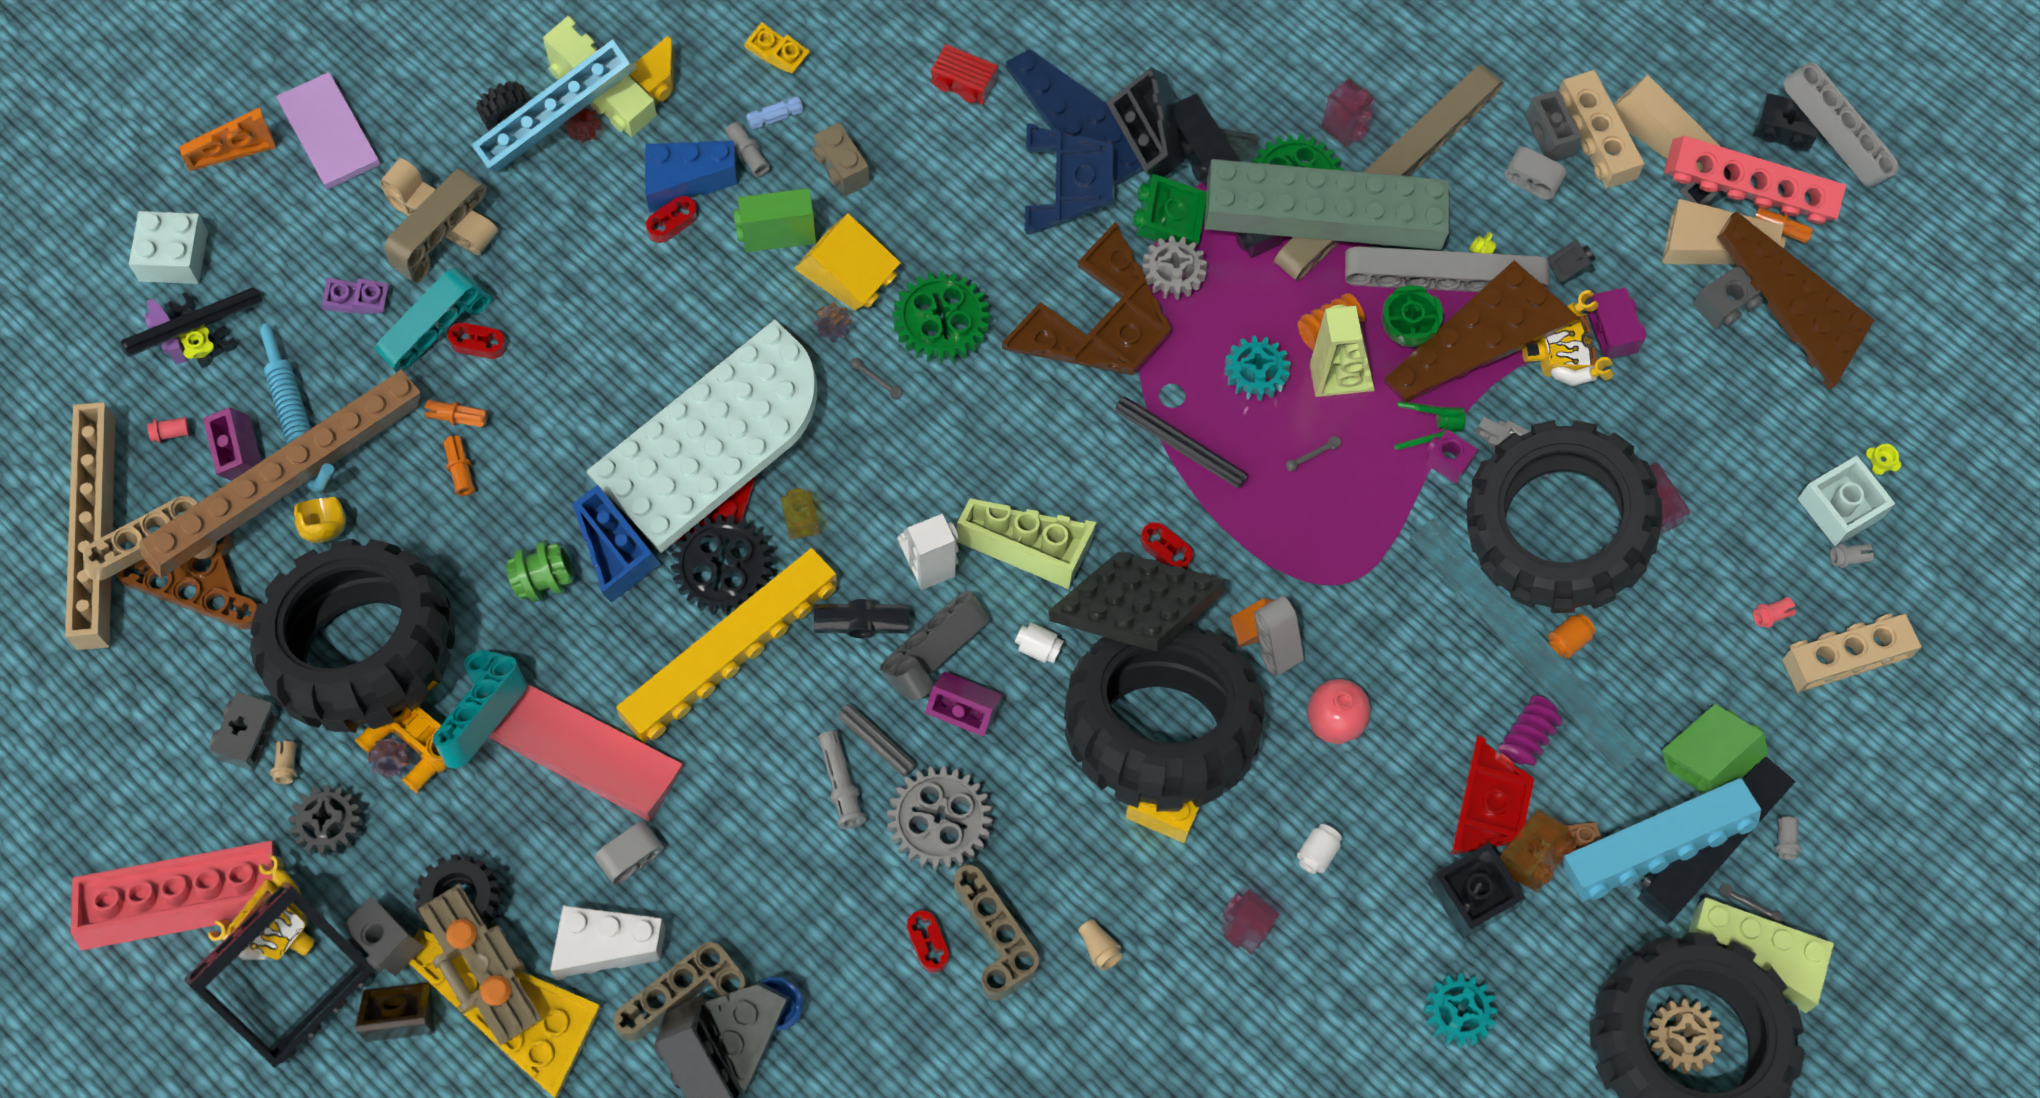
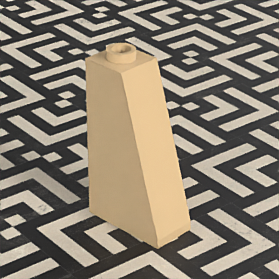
[1613,74,1721,171]
[1661,199,1786,264]

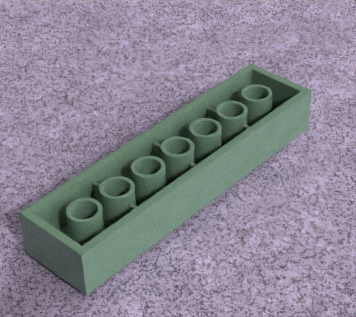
[1205,159,1449,250]

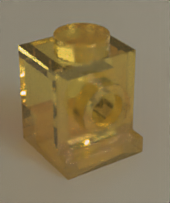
[780,488,820,541]

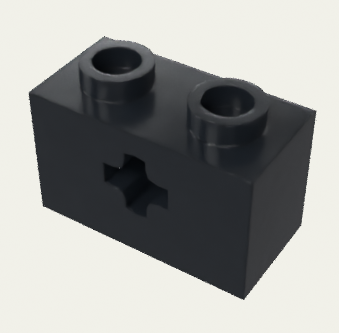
[1752,93,1819,152]

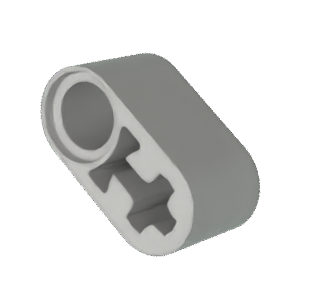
[1504,147,1567,200]
[594,821,664,885]

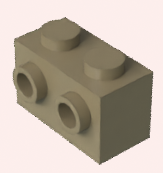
[812,122,870,197]

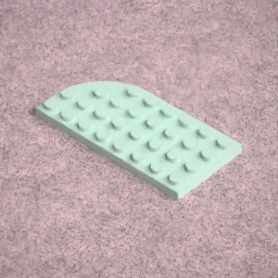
[586,320,817,553]

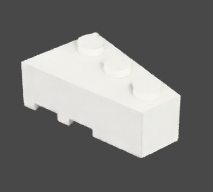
[897,514,959,590]
[550,906,666,980]

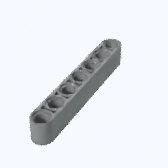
[1345,247,1550,292]

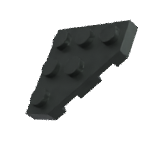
[701,982,790,1090]

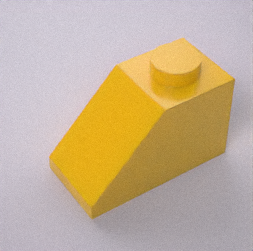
[629,36,674,105]

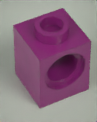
[1426,430,1478,484]

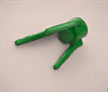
[1394,401,1465,450]

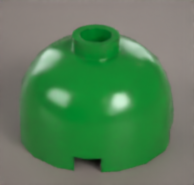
[1381,285,1443,347]

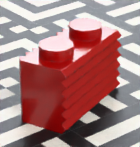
[931,44,998,105]

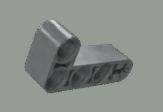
[879,591,989,701]

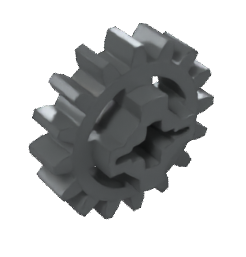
[288,785,363,857]

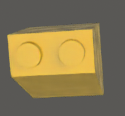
[794,213,901,311]

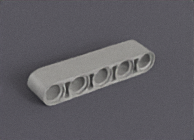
[1784,63,1898,187]

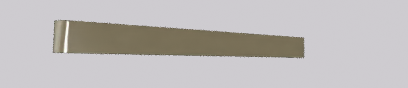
[1274,64,1504,281]

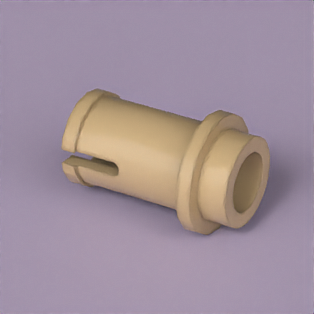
[270,741,297,784]

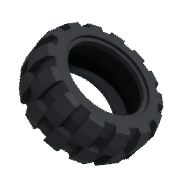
[1467,420,1662,613]
[250,539,455,733]
[1064,623,1265,812]
[1590,932,1805,1098]

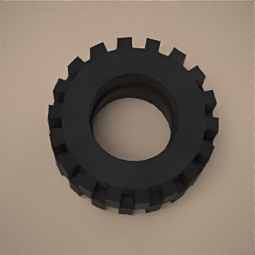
[414,854,504,934]

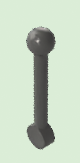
[850,358,902,400]
[1286,436,1341,471]
[1718,884,1783,923]

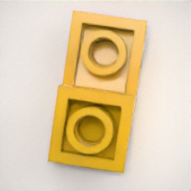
[744,22,810,74]

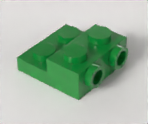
[1132,174,1207,246]

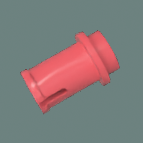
[147,416,190,443]
[1753,597,1796,628]

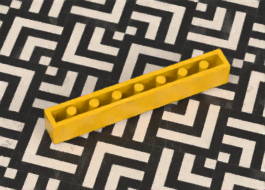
[616,548,838,744]

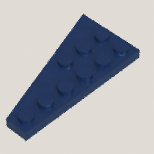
[1006,49,1144,187]

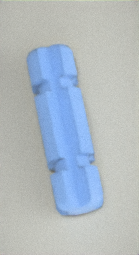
[746,96,803,129]

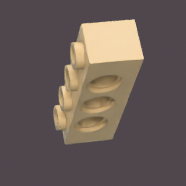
[1559,70,1645,189]
[1782,613,1922,693]

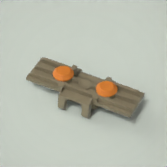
[418,884,542,1046]

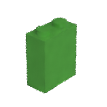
[733,188,816,253]
[1662,704,1768,794]

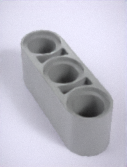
[1254,596,1304,677]

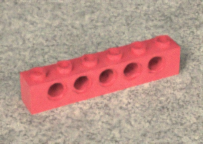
[1664,136,1846,225]

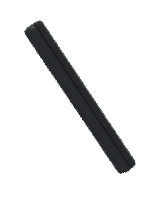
[120,287,262,357]
[1115,396,1248,489]

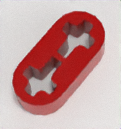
[646,196,697,243]
[448,323,507,359]
[1140,522,1193,570]
[907,910,949,973]

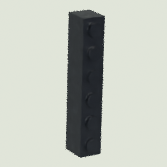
[1173,93,1284,259]
[1637,756,1796,925]

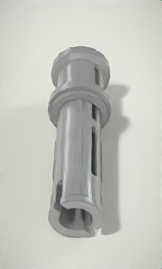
[818,731,866,829]

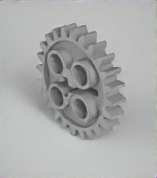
[887,766,992,872]

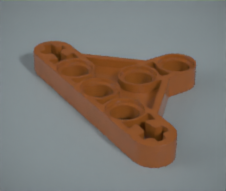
[116,533,257,630]

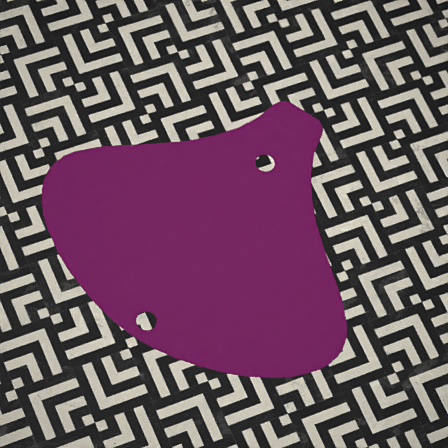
[1139,183,1535,585]

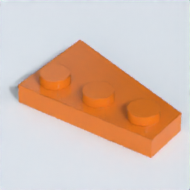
[179,107,276,171]

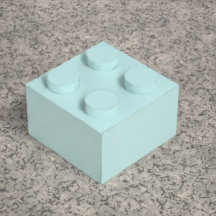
[129,211,208,284]
[1798,455,1896,547]

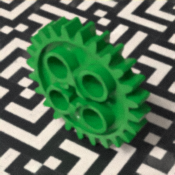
[1252,134,1344,171]
[893,271,990,364]

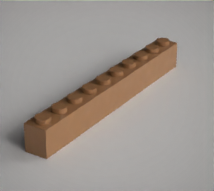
[140,369,421,579]

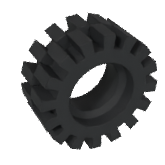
[476,81,531,131]

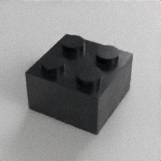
[1428,843,1526,940]

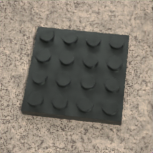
[1048,552,1225,652]

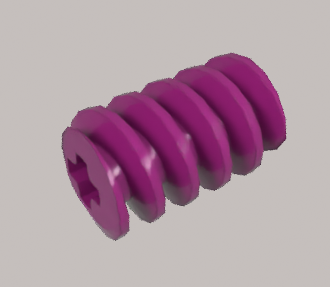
[1498,695,1563,766]

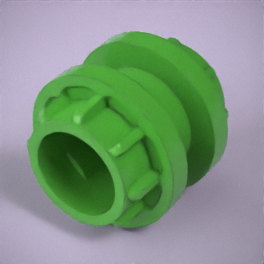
[506,540,574,602]

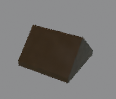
[355,982,434,1042]

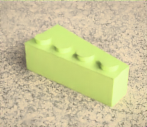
[543,16,657,137]
[1310,305,1375,397]
[956,498,1097,589]
[1689,898,1834,1013]

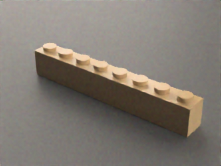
[65,402,116,650]

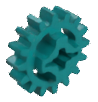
[1224,336,1291,401]
[1423,973,1498,1048]

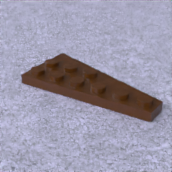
[1717,211,1875,390]
[1384,260,1580,402]

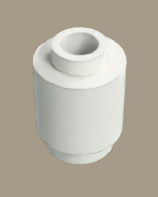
[1015,622,1064,664]
[1297,824,1342,874]

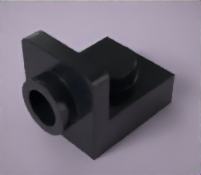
[1547,239,1596,285]

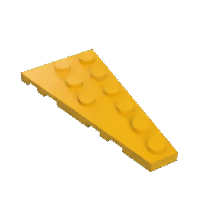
[408,928,601,1098]

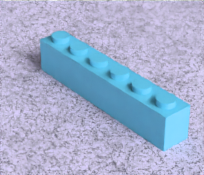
[471,39,638,171]
[1563,778,1761,902]

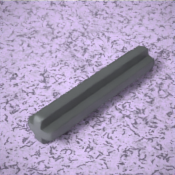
[838,704,915,777]

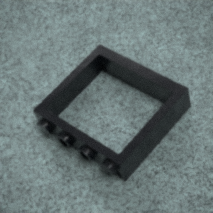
[183,881,375,1068]

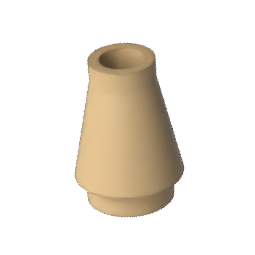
[1079,919,1123,971]

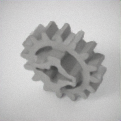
[1142,236,1207,299]

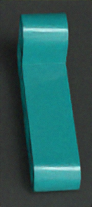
[375,267,491,372]
[433,650,527,769]

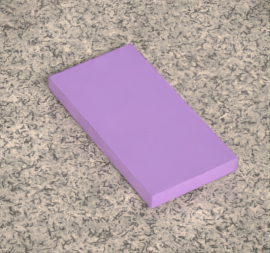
[276,72,380,190]

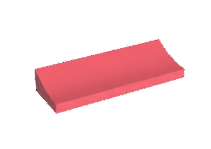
[488,684,683,822]
[71,841,276,950]

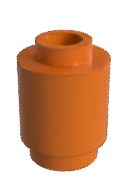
[1548,614,1596,659]

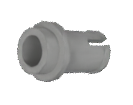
[1830,543,1874,568]
[1775,817,1802,860]

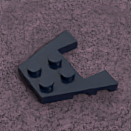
[1025,123,1115,235]

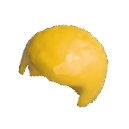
[294,497,346,543]

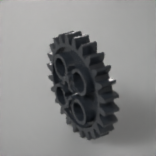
[670,514,774,616]

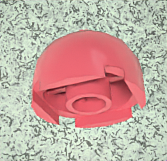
[1306,678,1371,744]

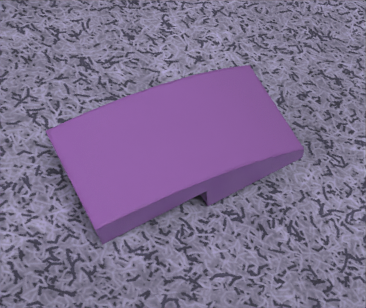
[321,278,388,314]
[144,299,188,364]

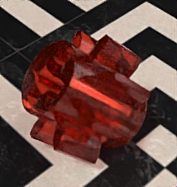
[564,107,602,144]

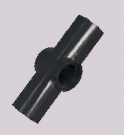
[814,599,909,639]

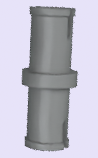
[725,122,770,177]

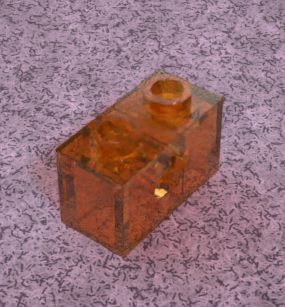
[1499,810,1576,893]

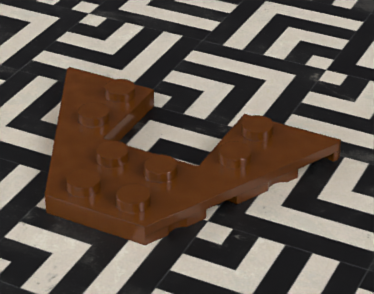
[1002,222,1171,375]

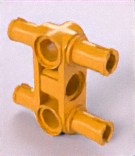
[355,681,450,794]

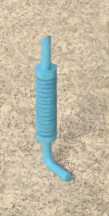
[260,323,334,493]

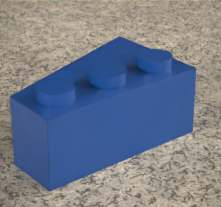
[645,140,737,213]
[573,485,661,603]

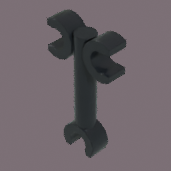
[168,292,238,368]

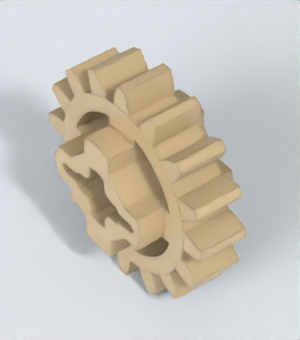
[1647,999,1723,1074]

